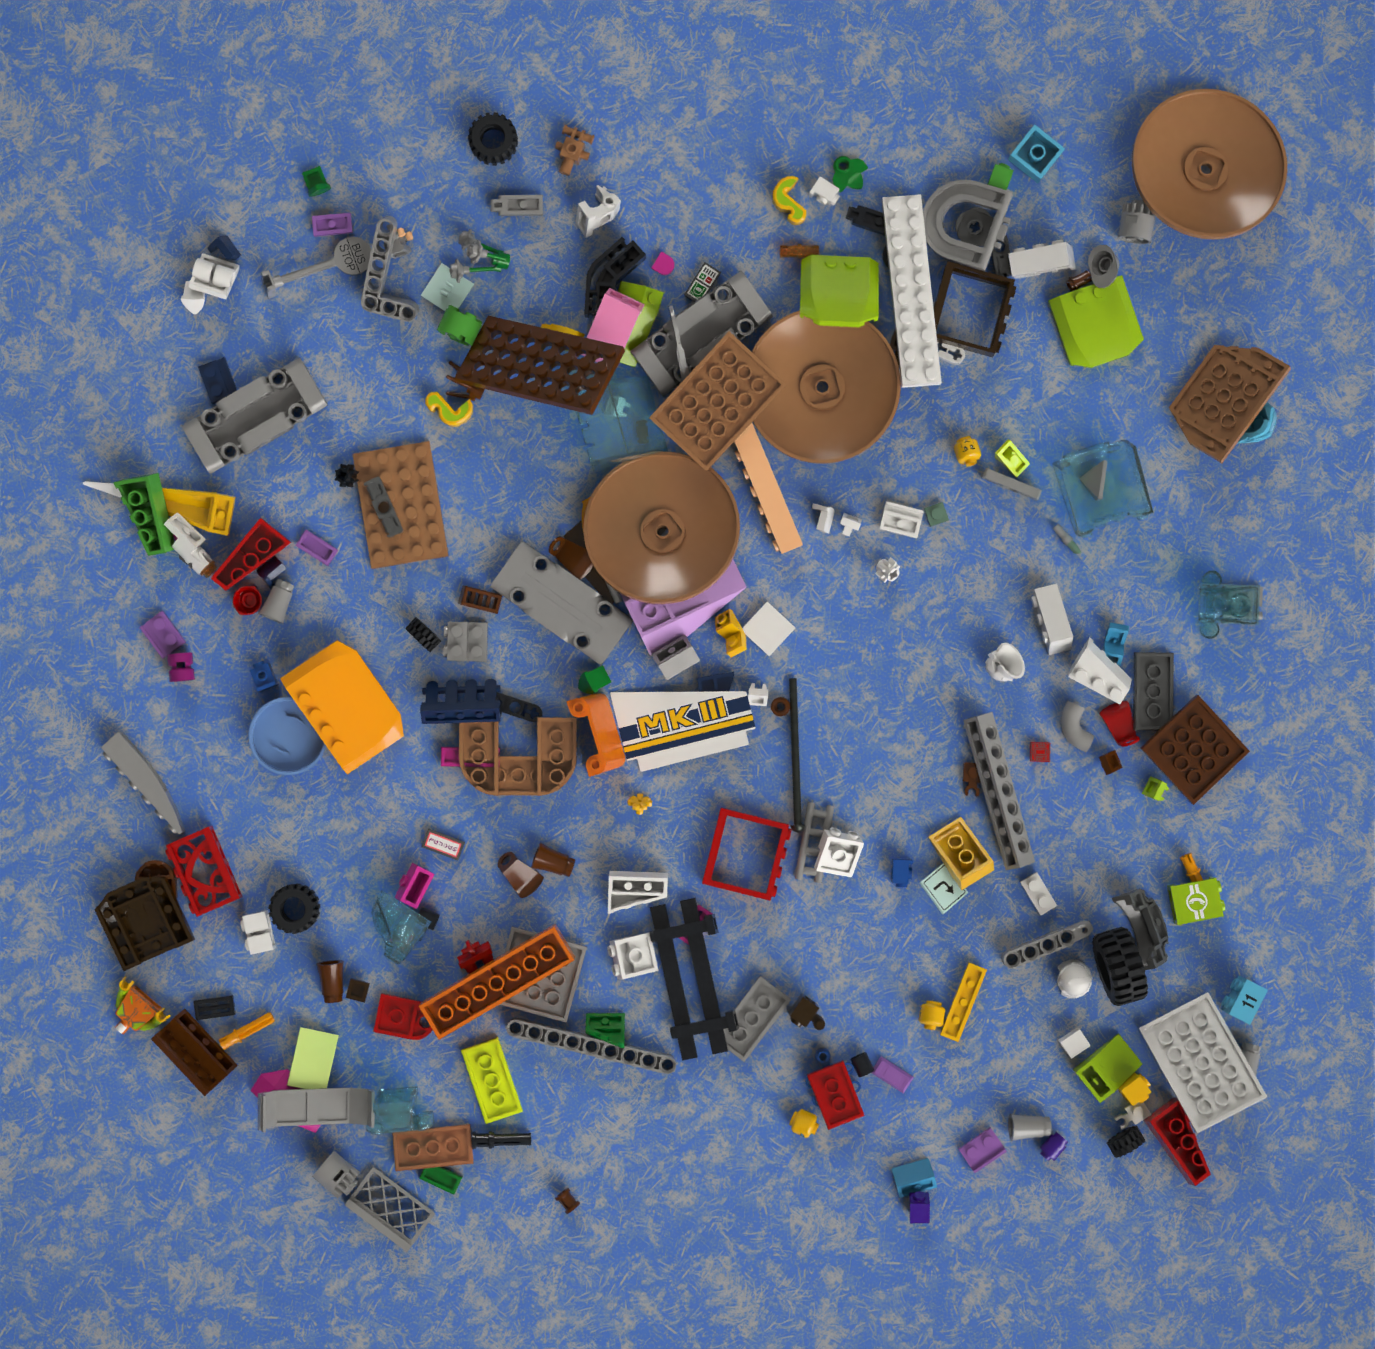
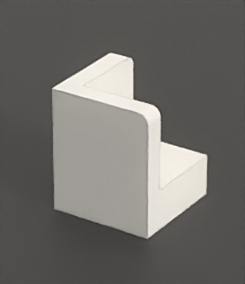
[1058,1027,1090,1059]

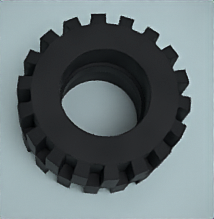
[468,112,518,166]
[268,883,320,934]

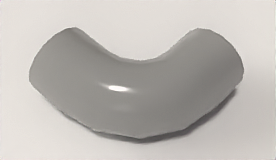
[1060,701,1094,753]

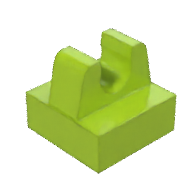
[1142,776,1169,801]

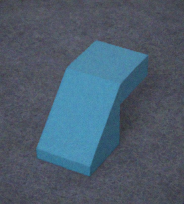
[1102,622,1129,667]

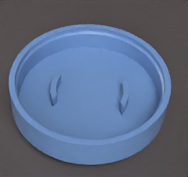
[249,696,326,775]

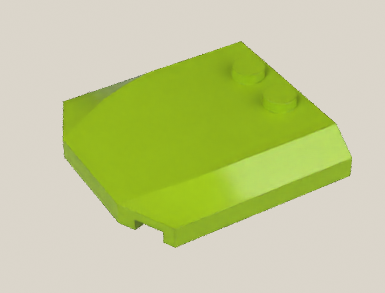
[800,255,879,327]
[1048,275,1144,368]

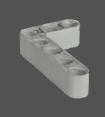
[361,216,419,322]

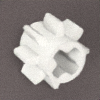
[875,557,900,583]

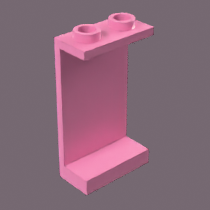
[581,288,645,369]

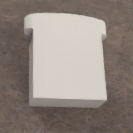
[181,281,205,314]
[812,503,835,534]

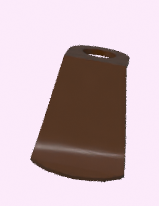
[549,536,593,580]
[498,852,544,898]

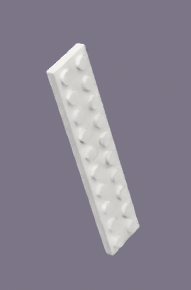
[882,194,942,388]

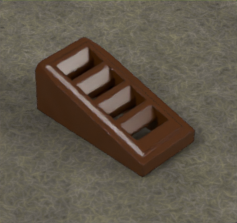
[458,585,502,614]

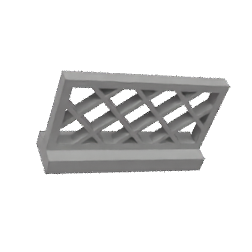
[345,1166,436,1252]

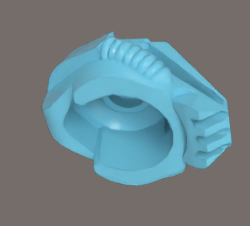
[1237,402,1277,444]

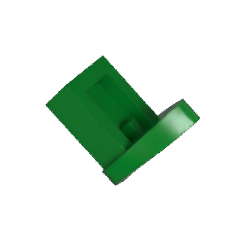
[302,166,331,197]
[578,665,612,694]

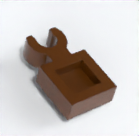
[962,762,981,796]

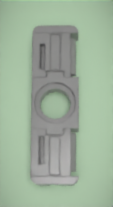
[981,468,1042,501]

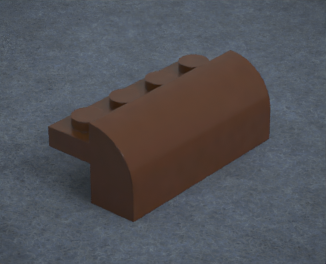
[151,1009,238,1096]

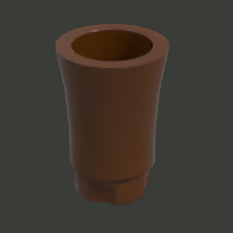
[531,842,575,877]
[316,960,344,1003]

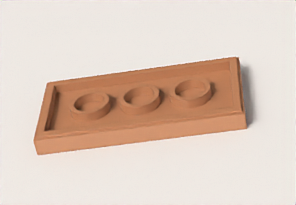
[392,1124,474,1171]

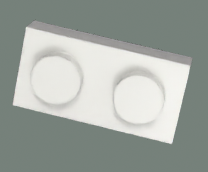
[1020,872,1057,916]

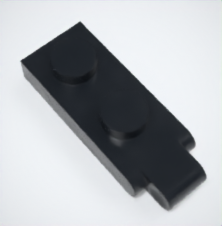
[846,205,885,236]

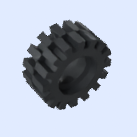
[405,617,441,652]
[1107,1126,1145,1158]

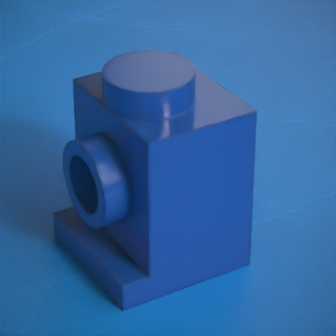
[250,661,279,692]
[891,859,913,887]

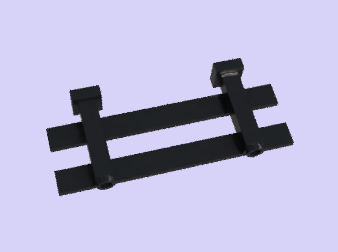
[650,898,739,1061]

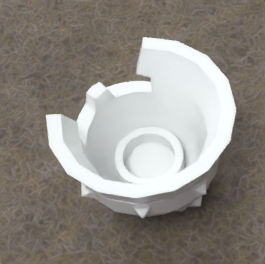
[985,643,1025,682]
[1057,959,1093,999]

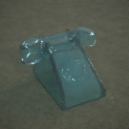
[1198,571,1260,639]
[371,891,431,964]
[366,1086,434,1135]

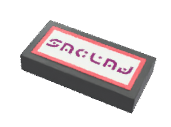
[422,829,465,861]

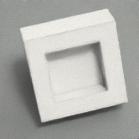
[840,513,862,537]
[748,683,768,706]

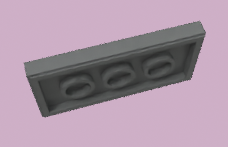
[1133,652,1174,730]

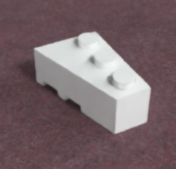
[1008,240,1076,279]

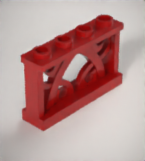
[165,826,243,917]

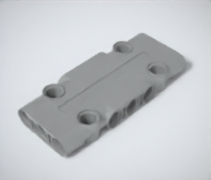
[630,271,773,397]
[182,357,328,474]
[490,541,633,665]

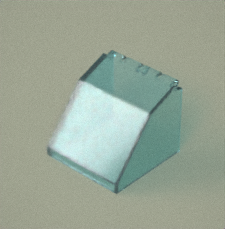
[576,376,668,472]

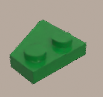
[585,1013,625,1048]

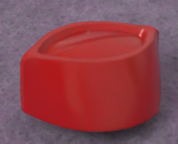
[233,586,262,615]

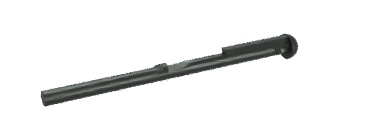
[789,678,805,833]

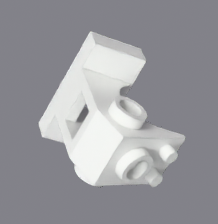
[576,185,621,238]

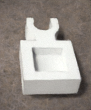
[1114,1102,1152,1129]

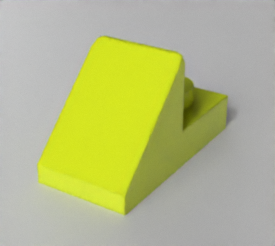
[995,439,1030,478]

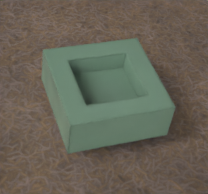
[924,502,949,527]

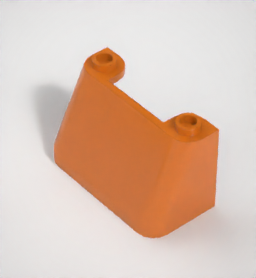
[567,693,625,777]

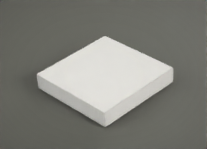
[742,602,795,656]

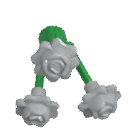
[449,229,510,283]

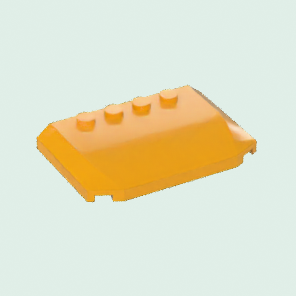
[280,640,404,774]

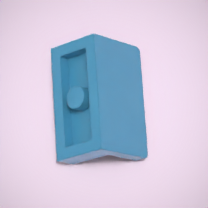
[892,1158,937,1198]

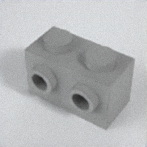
[651,635,700,680]

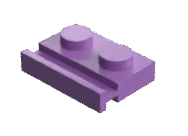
[139,611,186,659]
[958,1127,1007,1173]

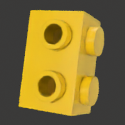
[1118,1072,1151,1106]

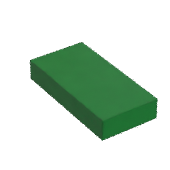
[419,1167,463,1195]

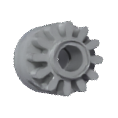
[1118,200,1155,244]
[312,1151,360,1198]

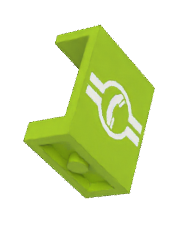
[1167,877,1225,925]

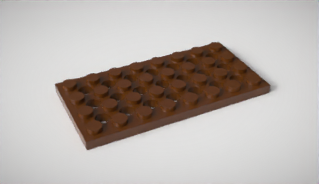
[455,315,625,415]

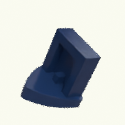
[207,235,241,261]
[256,556,286,589]

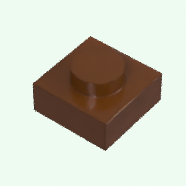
[1099,750,1123,775]

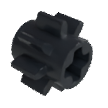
[334,464,359,487]

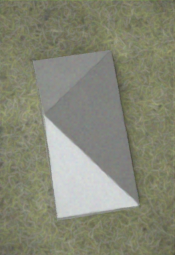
[1079,460,1108,501]

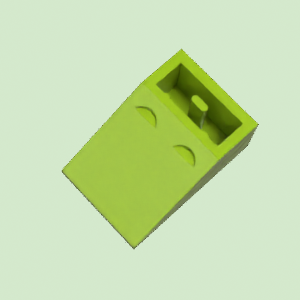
[1073,1033,1143,1103]

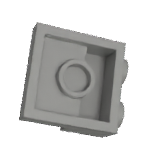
[443,622,488,662]

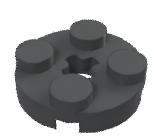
[955,207,993,247]

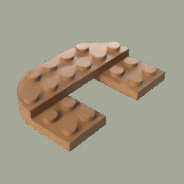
[459,717,577,796]

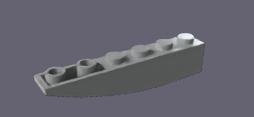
[101,732,185,834]

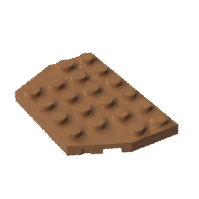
[1169,345,1291,464]

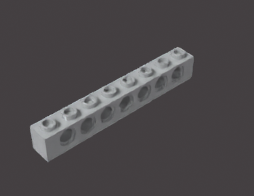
[963,712,1035,870]

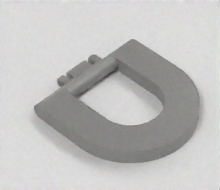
[923,180,1013,271]

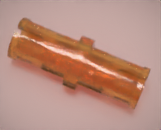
[780,243,819,259]

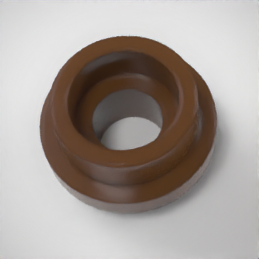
[771,697,790,717]

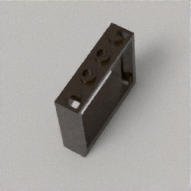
[933,261,1016,358]

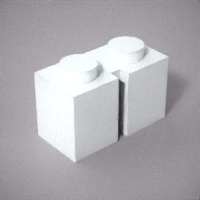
[240,910,276,955]

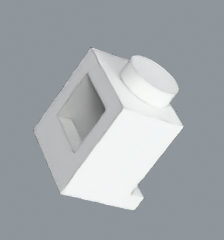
[809,177,840,206]

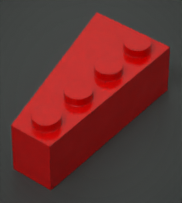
[211,518,292,591]
[1144,1097,1211,1186]

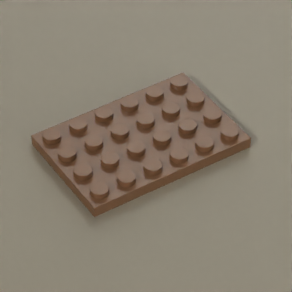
[649,331,787,472]
[353,441,449,569]

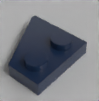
[697,672,734,692]

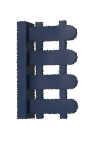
[420,679,501,724]

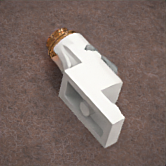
[164,512,218,578]

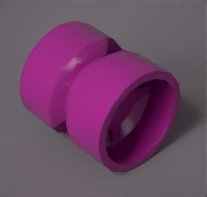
[167,652,195,682]

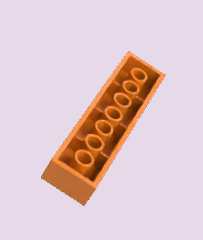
[419,924,575,1040]

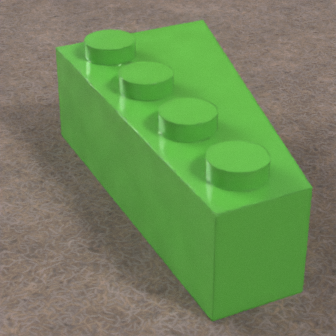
[113,473,174,556]

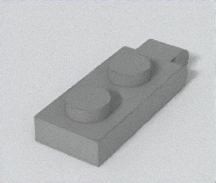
[490,195,543,216]

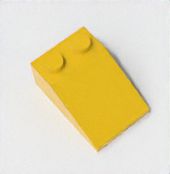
[928,817,994,890]

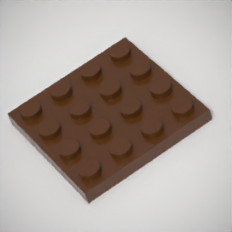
[1140,694,1250,805]

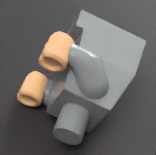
[384,224,413,259]

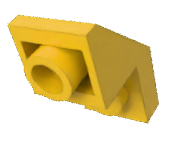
[715,609,747,658]

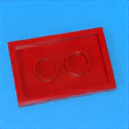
[807,1060,865,1130]

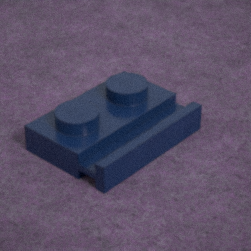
[198,357,237,404]

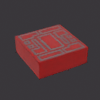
[1030,742,1050,762]

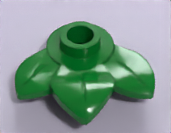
[832,156,868,193]

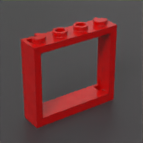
[702,807,792,901]

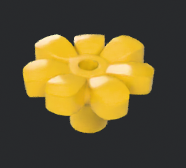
[627,794,652,815]

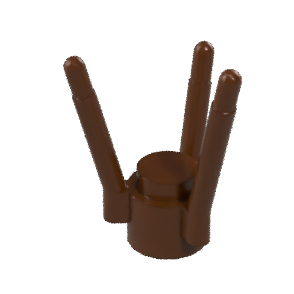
[446,361,485,401]

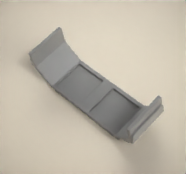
[258,1087,375,1132]

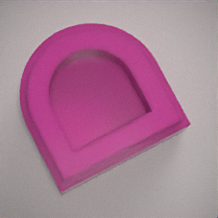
[651,252,674,275]

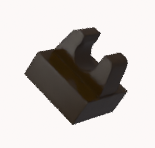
[346,978,370,1003]

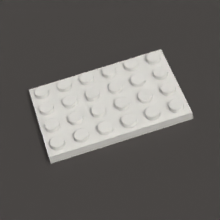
[1139,992,1267,1134]

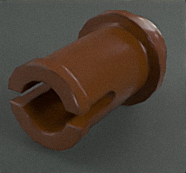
[1066,270,1092,291]

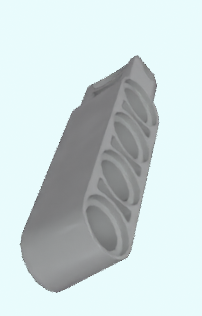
[1001,921,1094,969]

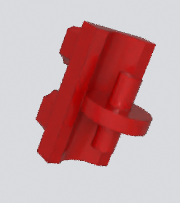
[457,940,494,974]

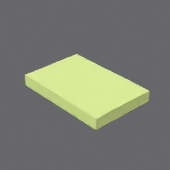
[287,1027,339,1089]

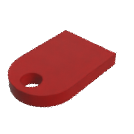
[373,993,432,1040]

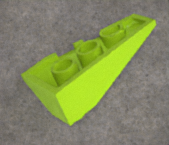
[617,281,664,368]

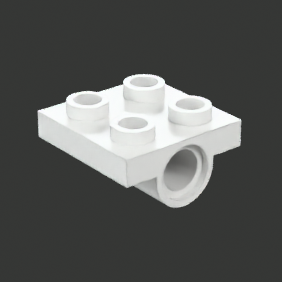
[189,253,240,299]

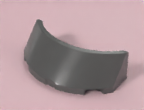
[1112,889,1169,970]

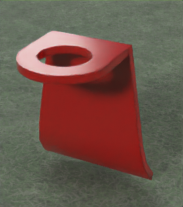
[1099,701,1140,747]

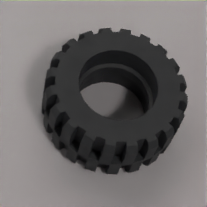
[1092,927,1148,1006]

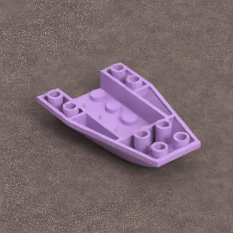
[620,560,747,655]

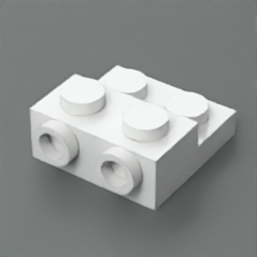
[814,827,864,877]
[607,932,658,980]

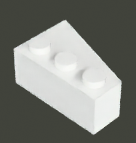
[1031,584,1073,655]
[1068,637,1132,704]
[608,871,668,914]

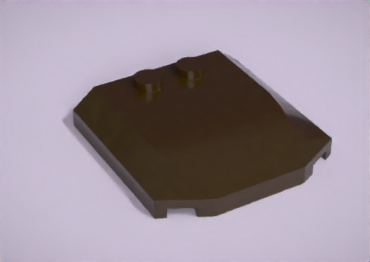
[94,876,195,972]

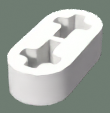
[937,342,965,365]

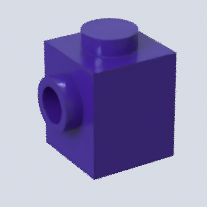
[909,1191,930,1224]

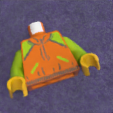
[115,976,171,1034]

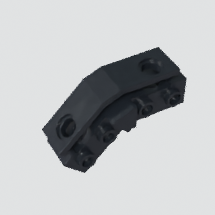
[584,237,646,318]

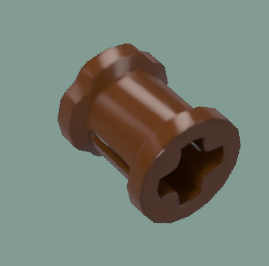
[555,1188,580,1214]

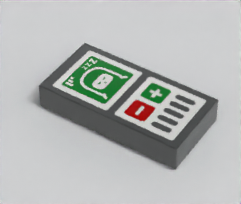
[684,262,721,302]

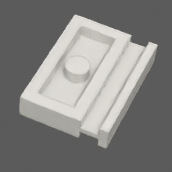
[879,501,924,539]

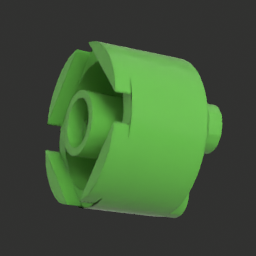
[437,305,482,346]

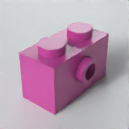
[394,863,435,909]

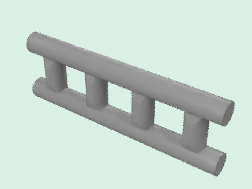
[795,802,834,883]

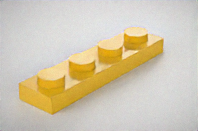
[940,962,987,1042]

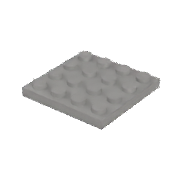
[499,926,587,1023]

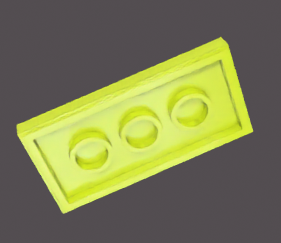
[461,1037,523,1124]

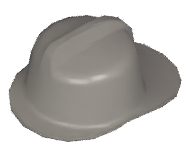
[1088,245,1120,288]

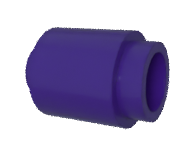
[1040,1132,1068,1161]

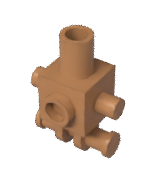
[555,125,595,176]

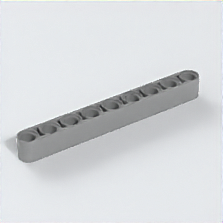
[506,1018,676,1074]

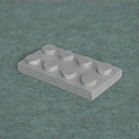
[724,976,791,1062]

